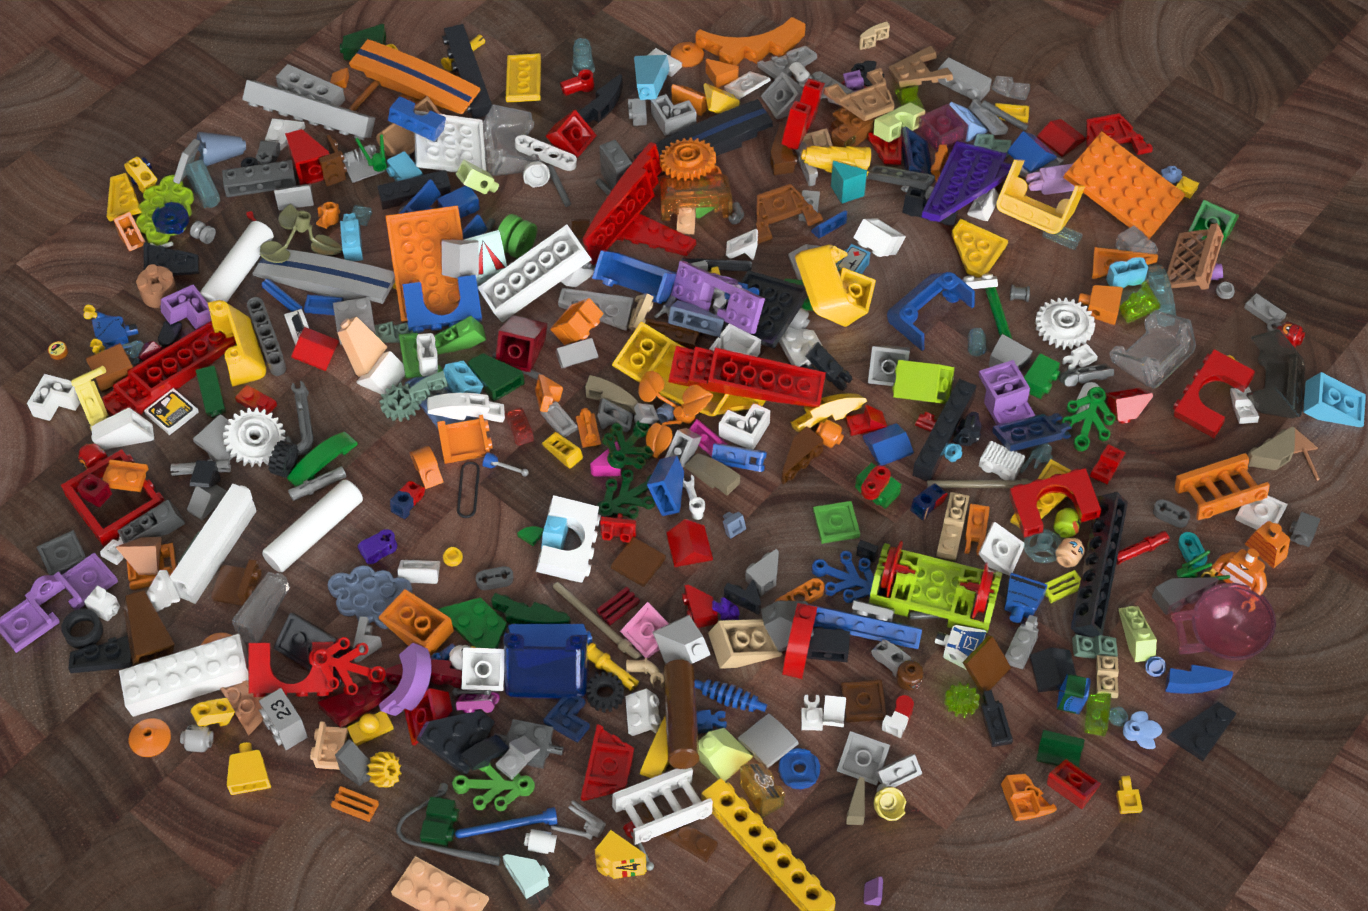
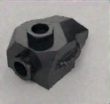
[952,412,981,446]

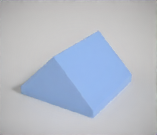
[947,102,988,142]

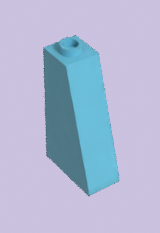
[634,55,670,100]

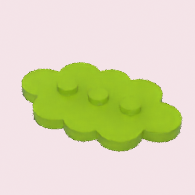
[136,175,194,246]

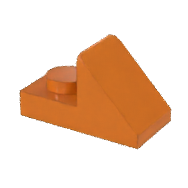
[535,374,563,412]

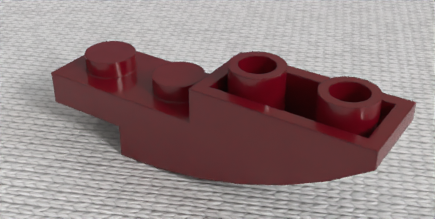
[385,659,462,688]

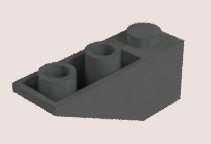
[118,500,185,543]
[1152,577,1219,615]

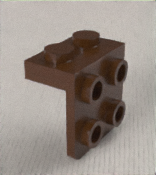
[319,134,347,187]
[211,559,261,607]

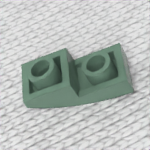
[375,321,413,343]
[409,371,448,402]
[1072,635,1118,659]

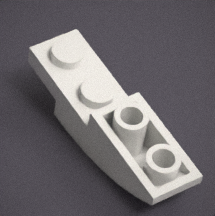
[427,393,505,423]

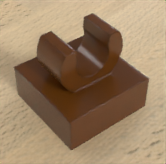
[572,219,590,238]

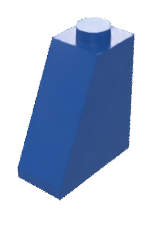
[647,456,684,516]

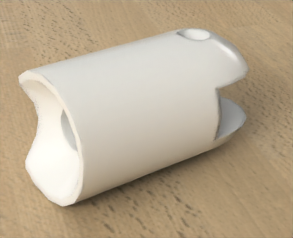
[789,62,812,87]

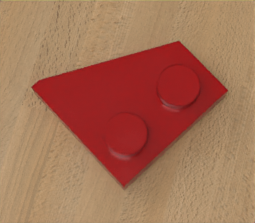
[868,133,902,165]

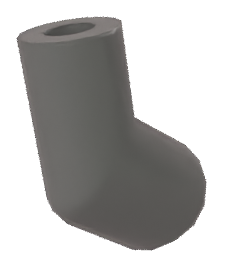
[729,202,745,225]

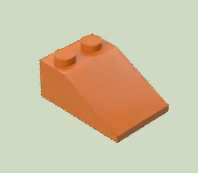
[378,589,454,657]

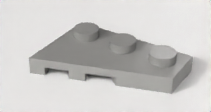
[757,46,817,79]

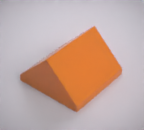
[672,84,708,116]

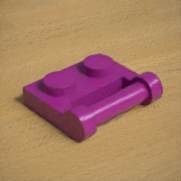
[456,691,500,713]

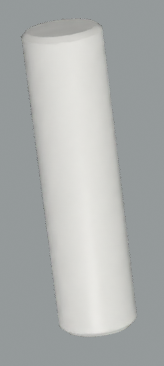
[200,221,274,303]
[262,480,363,572]

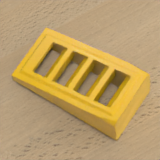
[542,432,583,468]

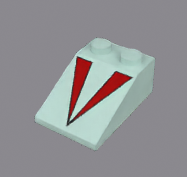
[464,230,507,287]

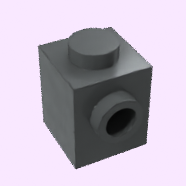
[1289,512,1320,547]

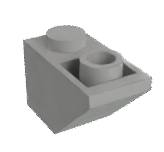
[745,549,779,596]

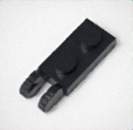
[805,342,853,391]

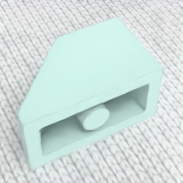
[503,854,549,899]

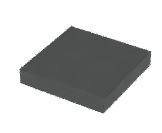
[37,530,87,575]

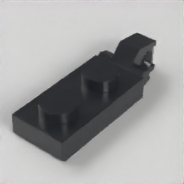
[981,690,1013,747]

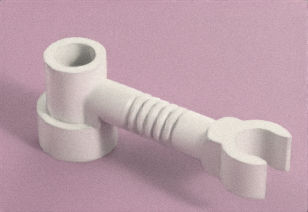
[683,475,705,520]

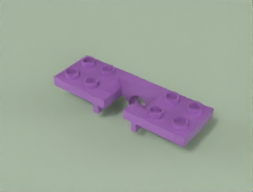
[671,261,765,334]
[0,553,118,653]

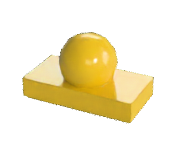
[346,711,394,746]

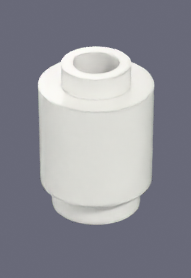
[524,829,557,854]

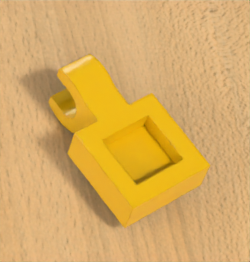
[1116,776,1143,814]

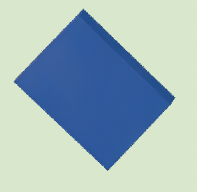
[1007,131,1057,174]

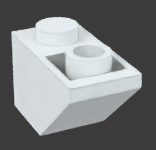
[561,261,595,287]

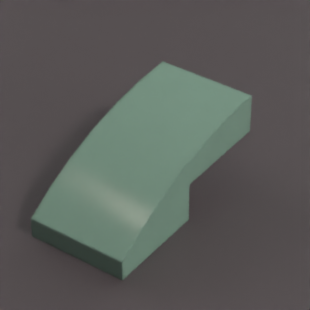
[974,134,1012,157]

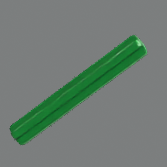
[985,287,1013,340]

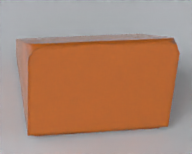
[330,68,349,88]

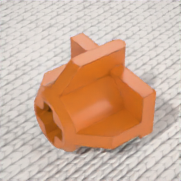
[316,202,340,229]

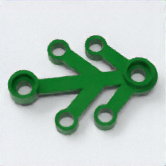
[1061,387,1116,451]

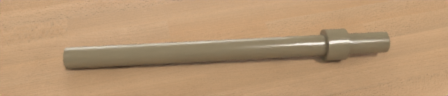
[927,478,1034,488]
[553,582,642,660]

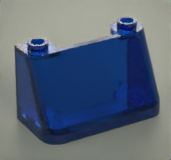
[504,633,589,699]

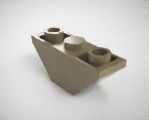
[1248,426,1295,470]

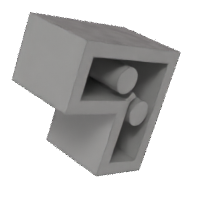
[651,94,696,137]

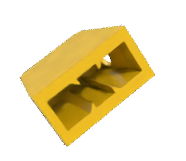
[227,742,271,795]

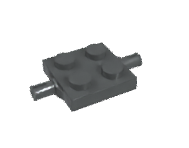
[494,719,564,769]

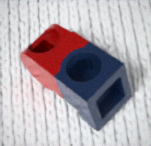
[390,481,425,519]

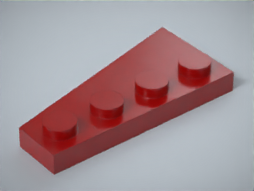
[617,214,696,256]

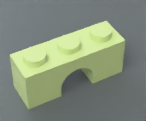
[874,102,925,142]

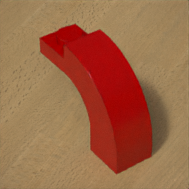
[782,603,817,679]

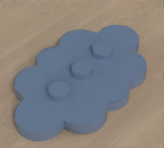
[328,565,413,629]

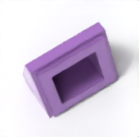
[864,877,883,906]

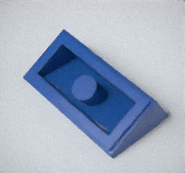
[811,210,847,239]

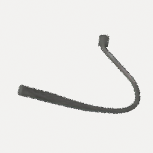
[396,783,501,866]

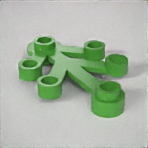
[452,763,535,811]

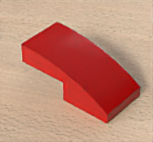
[1090,444,1126,484]

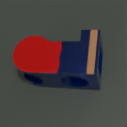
[910,483,948,521]

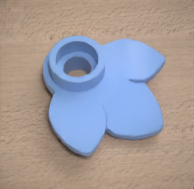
[1123,711,1163,749]

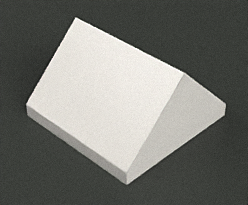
[357,351,405,394]
[461,648,505,691]

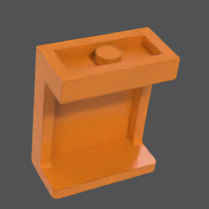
[437,414,493,464]

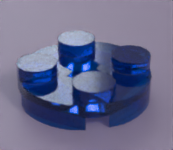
[152,202,189,235]

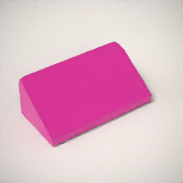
[689,419,727,457]

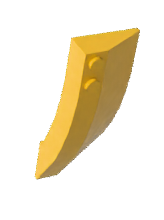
[612,322,766,416]

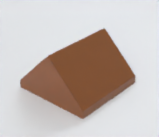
[85,343,133,392]

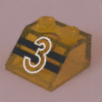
[740,764,785,818]

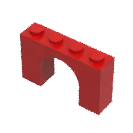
[781,78,825,150]
[1173,349,1255,438]
[1009,468,1101,538]
[249,642,334,697]

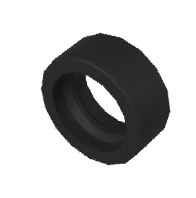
[61,609,103,649]

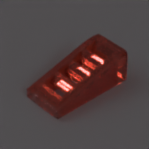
[505,407,534,446]

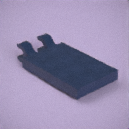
[993,413,1072,452]

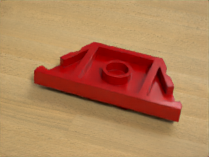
[581,724,635,801]

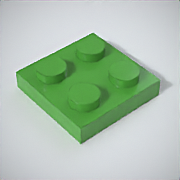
[813,501,860,544]

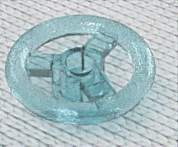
[1024,529,1062,563]

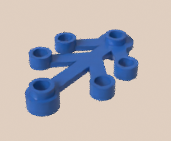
[812,551,885,603]

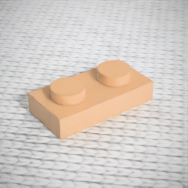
[677,202,696,234]

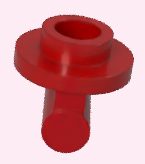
[915,411,937,432]

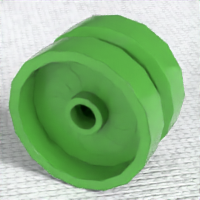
[498,214,537,259]

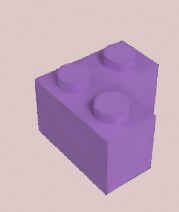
[161,285,211,330]

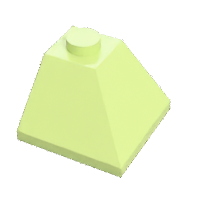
[699,728,753,782]

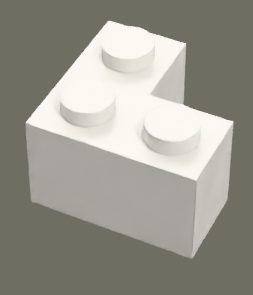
[27,374,80,421]
[719,403,770,450]

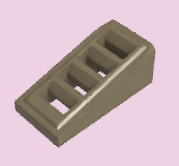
[846,777,865,825]

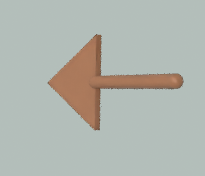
[1294,428,1319,481]

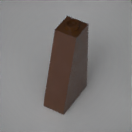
[123,591,175,666]

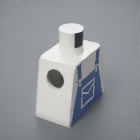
[935,625,986,670]

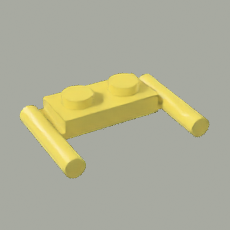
[71,366,109,431]

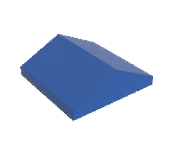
[862,423,914,466]

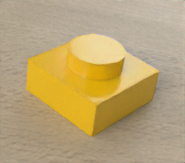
[1176,176,1199,199]

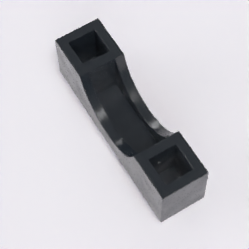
[377,170,451,210]

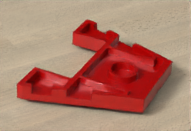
[1086,113,1153,155]

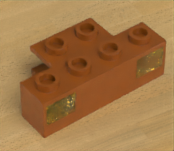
[831,107,889,147]

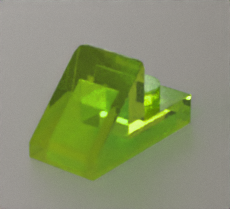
[895,85,924,109]

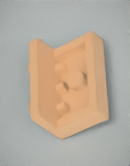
[311,721,348,770]

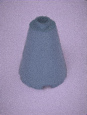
[197,132,246,167]

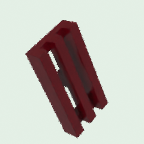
[596,587,640,626]

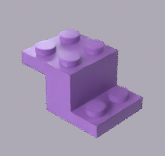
[978,360,1035,425]

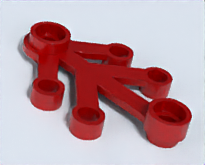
[309,637,386,695]

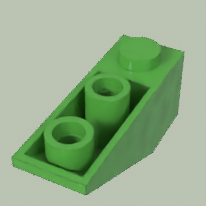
[434,316,486,355]

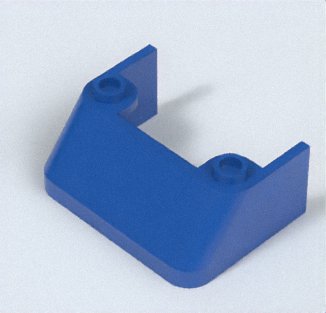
[399,179,488,240]
[592,250,676,304]
[887,272,975,351]

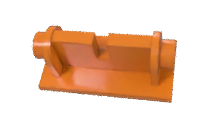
[576,408,601,448]

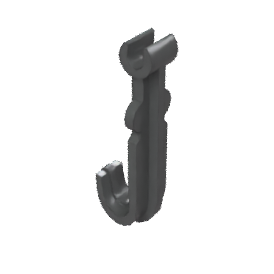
[286,381,313,455]

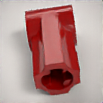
[560,69,595,96]

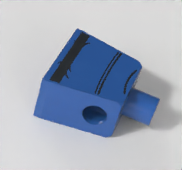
[1004,573,1048,623]

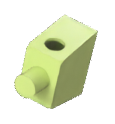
[456,159,499,194]

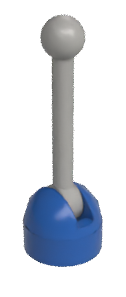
[483,452,529,476]

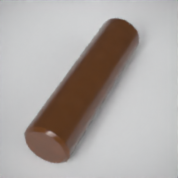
[663,659,700,769]

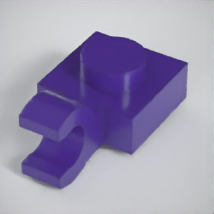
[712,598,740,621]

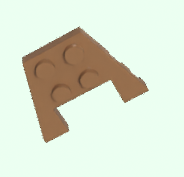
[889,46,953,87]
[823,68,895,121]

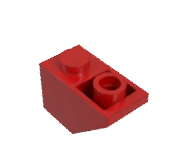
[682,584,718,628]

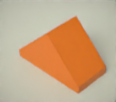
[706,59,739,88]
[113,212,145,252]

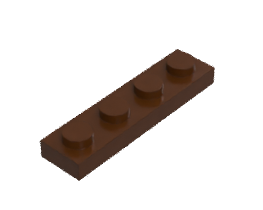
[637,803,718,862]

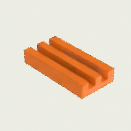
[331,786,379,822]

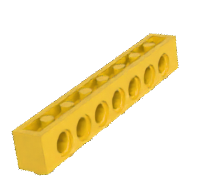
[701,778,835,911]

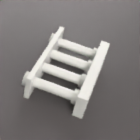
[612,768,713,845]

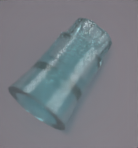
[572,38,595,76]

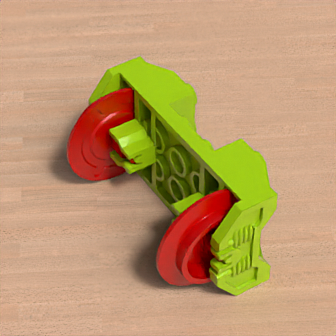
[869,541,1002,633]

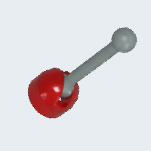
[623,821,654,871]

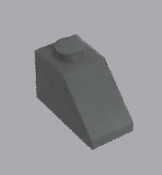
[335,739,371,786]

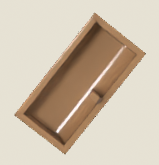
[376,96,441,158]

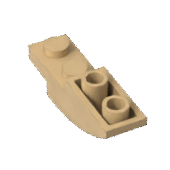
[936,492,970,561]

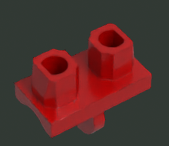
[600,513,636,543]

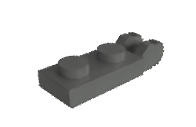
[1059,363,1114,387]

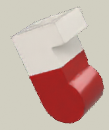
[882,695,914,738]

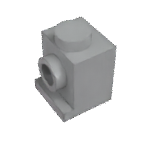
[628,99,647,126]

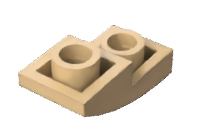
[859,22,890,50]
[1096,655,1119,698]

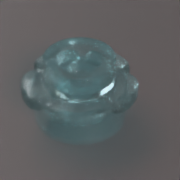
[1109,707,1128,726]

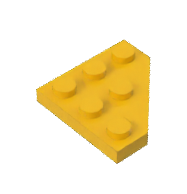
[952,219,1008,278]

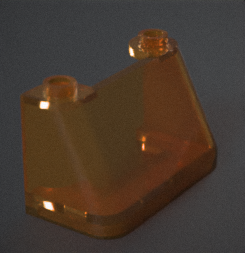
[659,174,732,221]

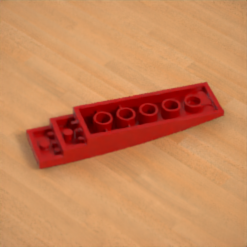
[583,142,662,266]
[101,321,237,416]
[668,346,826,408]

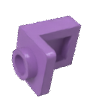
[843,70,864,92]

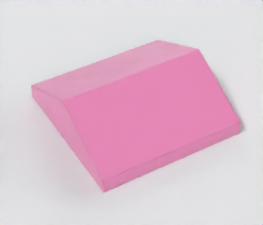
[620,602,669,658]

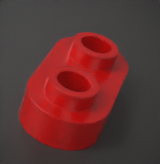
[861,466,891,500]

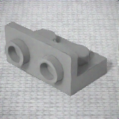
[852,600,895,622]

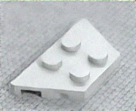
[779,327,822,367]

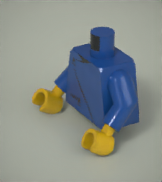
[83,305,139,354]

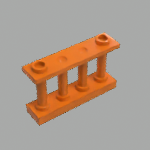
[1175,453,1270,521]

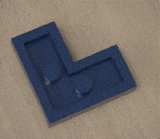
[543,690,590,743]

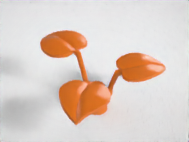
[638,371,714,458]

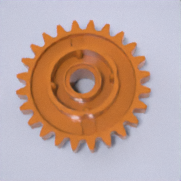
[660,138,716,181]

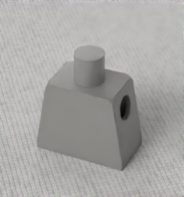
[989,334,1032,371]

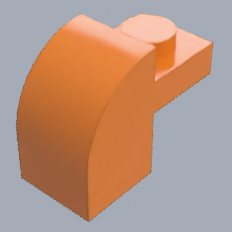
[409,446,443,489]

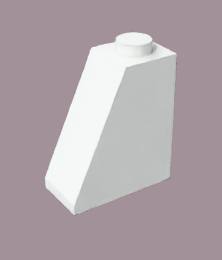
[91,408,154,450]

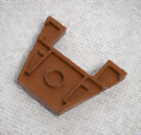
[756,184,823,244]

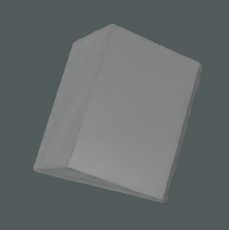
[274,184,314,210]

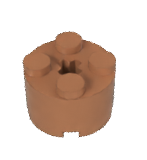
[136,264,177,308]

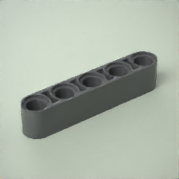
[247,297,286,376]

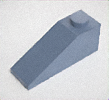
[668,300,724,337]

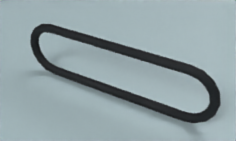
[457,461,480,518]

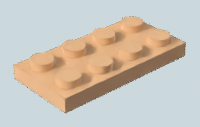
[391,856,489,911]

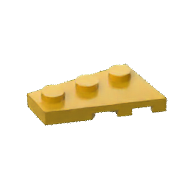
[107,173,142,221]

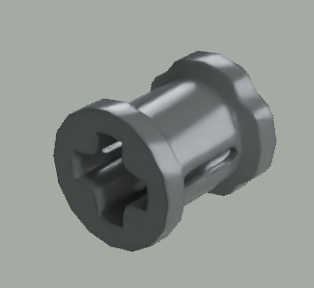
[1010,284,1030,302]

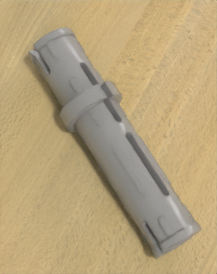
[171,459,231,476]
[288,466,346,501]

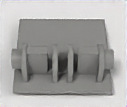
[342,144,385,183]

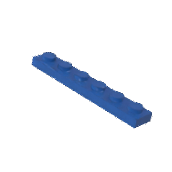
[808,604,923,649]

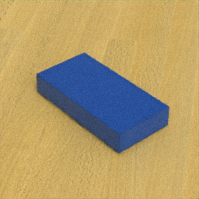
[304,295,344,315]

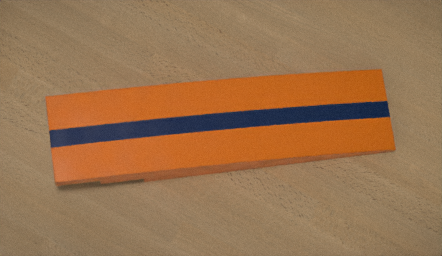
[349,39,481,114]

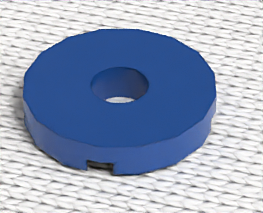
[778,748,820,790]

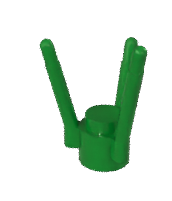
[355,134,387,172]
[1177,550,1230,580]

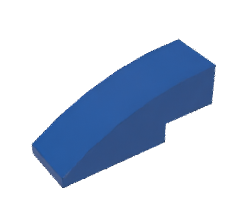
[1165,665,1233,694]

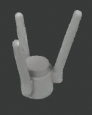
[551,800,606,840]

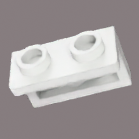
[626,689,661,736]

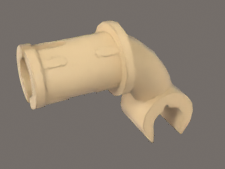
[626,658,664,688]

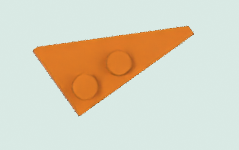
[1092,247,1158,279]

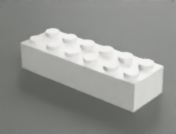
[478,225,591,322]
[119,634,249,717]

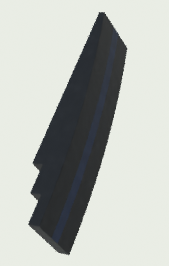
[634,99,773,177]

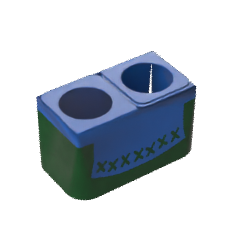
[1057,673,1091,715]

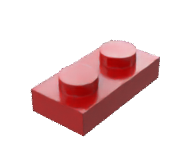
[235,385,277,415]

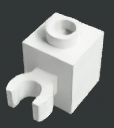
[84,586,120,622]

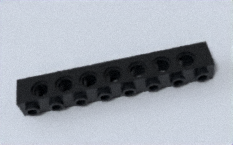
[1071,492,1128,637]

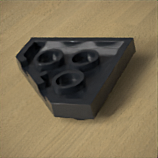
[416,710,495,775]

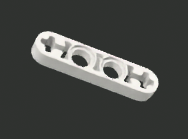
[515,135,577,171]

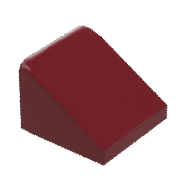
[138,341,163,361]

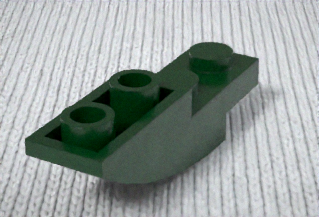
[491,593,571,624]

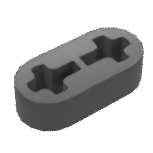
[1153,499,1190,528]
[476,566,514,590]

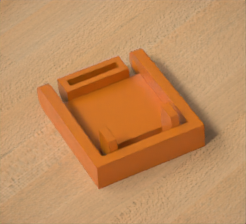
[126,543,177,590]

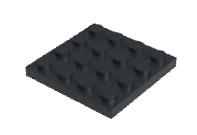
[722,270,808,349]

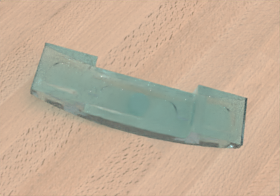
[1146,265,1177,325]

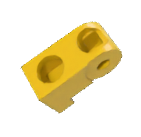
[124,156,157,193]
[191,698,235,727]

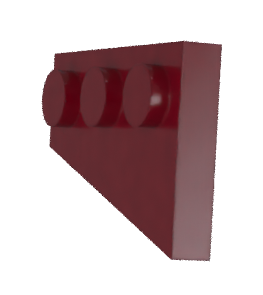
[317,682,392,728]

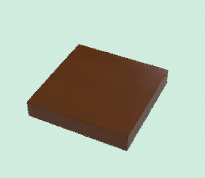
[611,537,666,587]
[962,636,1011,694]
[841,679,887,723]

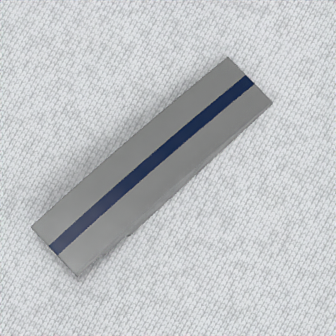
[253,249,395,304]

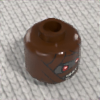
[896,660,924,691]

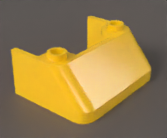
[997,159,1085,234]
[795,244,868,327]

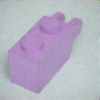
[1025,163,1075,195]

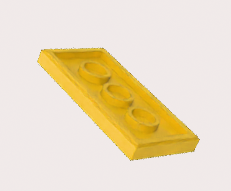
[506,54,541,102]

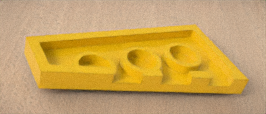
[1010,459,1071,528]

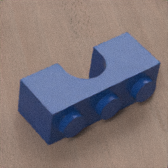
[388,97,446,142]

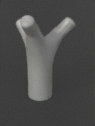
[654,296,676,318]

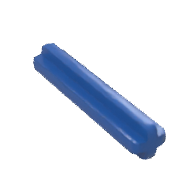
[262,279,303,312]

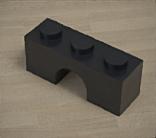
[902,186,959,226]

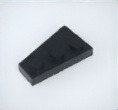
[144,242,200,276]

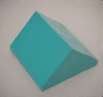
[831,161,867,204]

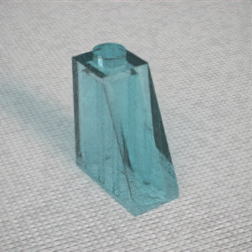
[186,159,220,208]

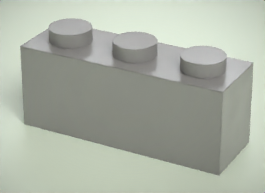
[938,57,992,101]

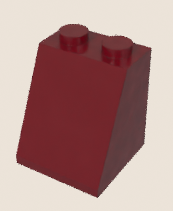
[496,315,548,372]

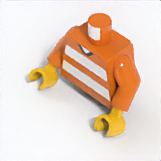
[1201,549,1267,612]

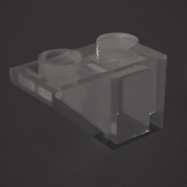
[1115,226,1158,254]

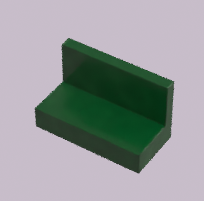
[1036,730,1085,768]

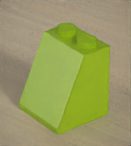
[893,360,954,404]

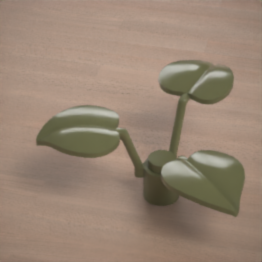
[259,204,343,263]

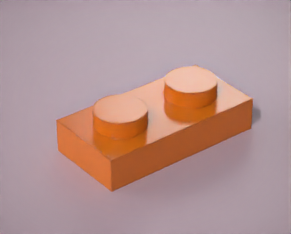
[931,145,949,182]

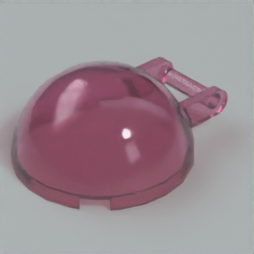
[1170,583,1276,661]

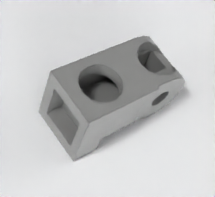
[871,639,911,677]

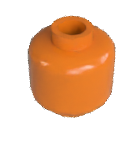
[815,420,844,448]

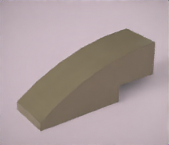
[585,375,639,415]
[684,453,740,496]

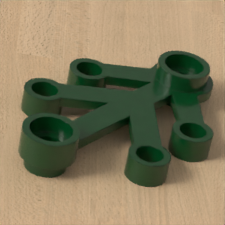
[602,420,654,469]
[597,469,655,519]

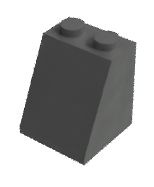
[599,139,633,190]

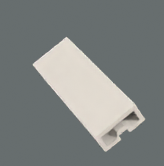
[170,484,256,604]

